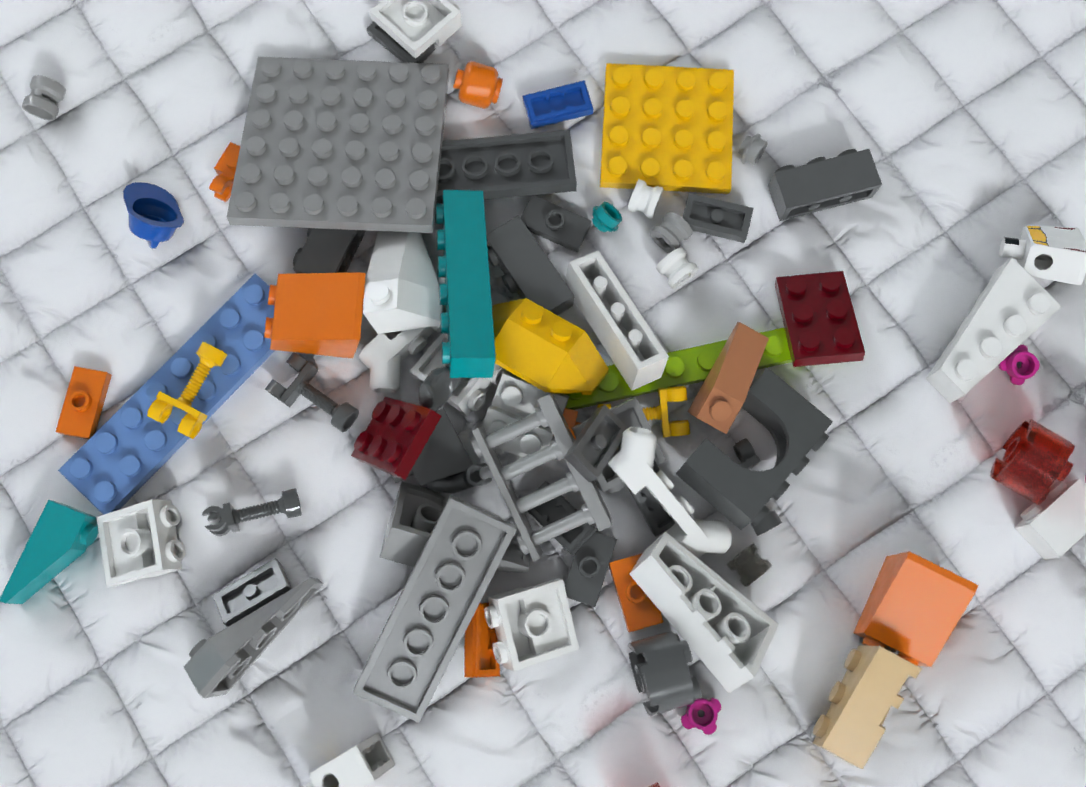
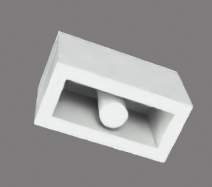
[1014,478,1086,560]

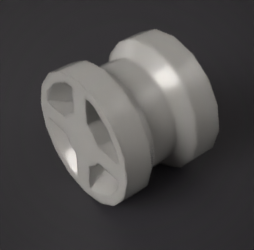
[650,212,693,253]

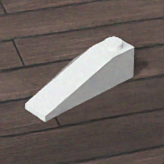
[363,231,444,334]

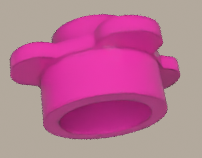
[999,344,1040,385]
[681,698,721,735]

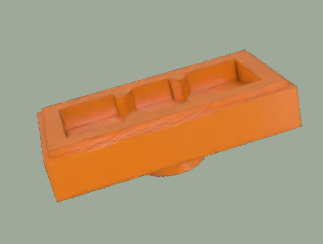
[56,366,112,439]
[609,553,664,632]
[464,602,500,677]

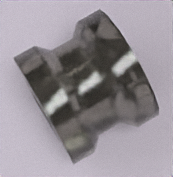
[726,543,772,587]

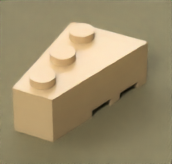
[813,645,922,769]

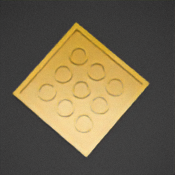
[600,63,734,194]

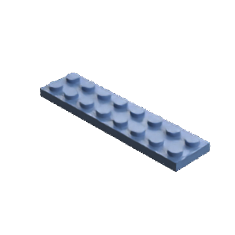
[58,274,275,515]

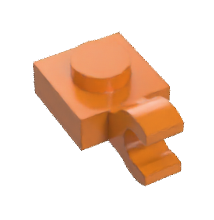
[209,142,240,202]

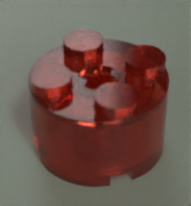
[990,419,1075,505]

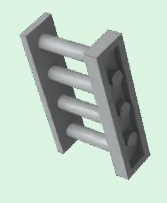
[471,393,613,561]

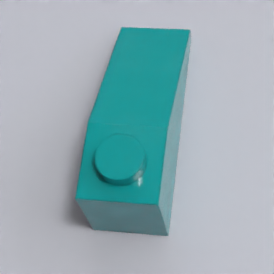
[0,500,98,604]

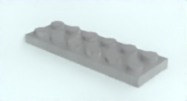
[353,495,517,723]

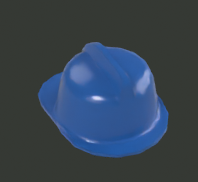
[123,182,184,249]

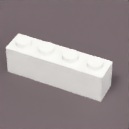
[565,250,669,391]

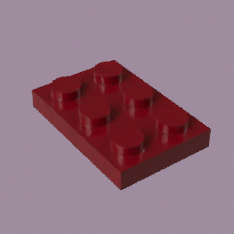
[775,271,865,367]
[351,397,442,480]

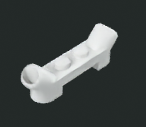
[359,277,446,394]
[608,427,732,559]

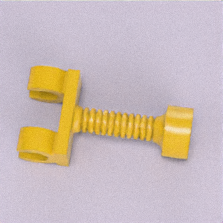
[147,341,228,439]
[597,386,690,438]

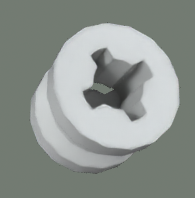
[627,179,664,219]
[656,247,699,289]

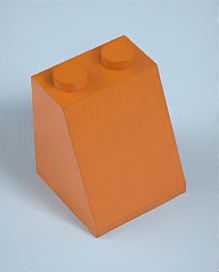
[264,272,366,359]
[854,551,979,667]

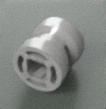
[22,75,66,121]

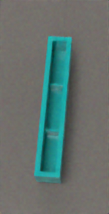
[436,190,496,378]

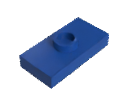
[523,80,593,129]

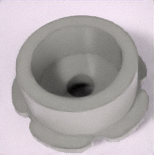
[738,134,767,165]

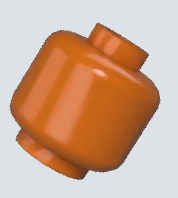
[453,61,503,109]

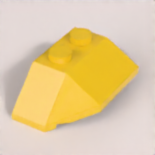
[492,298,609,395]

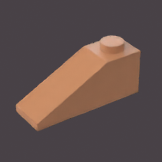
[687,322,769,434]

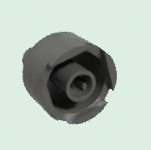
[628,631,702,716]

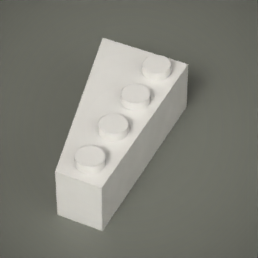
[926,257,1062,403]
[630,531,779,693]

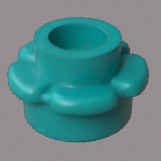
[592,202,622,233]

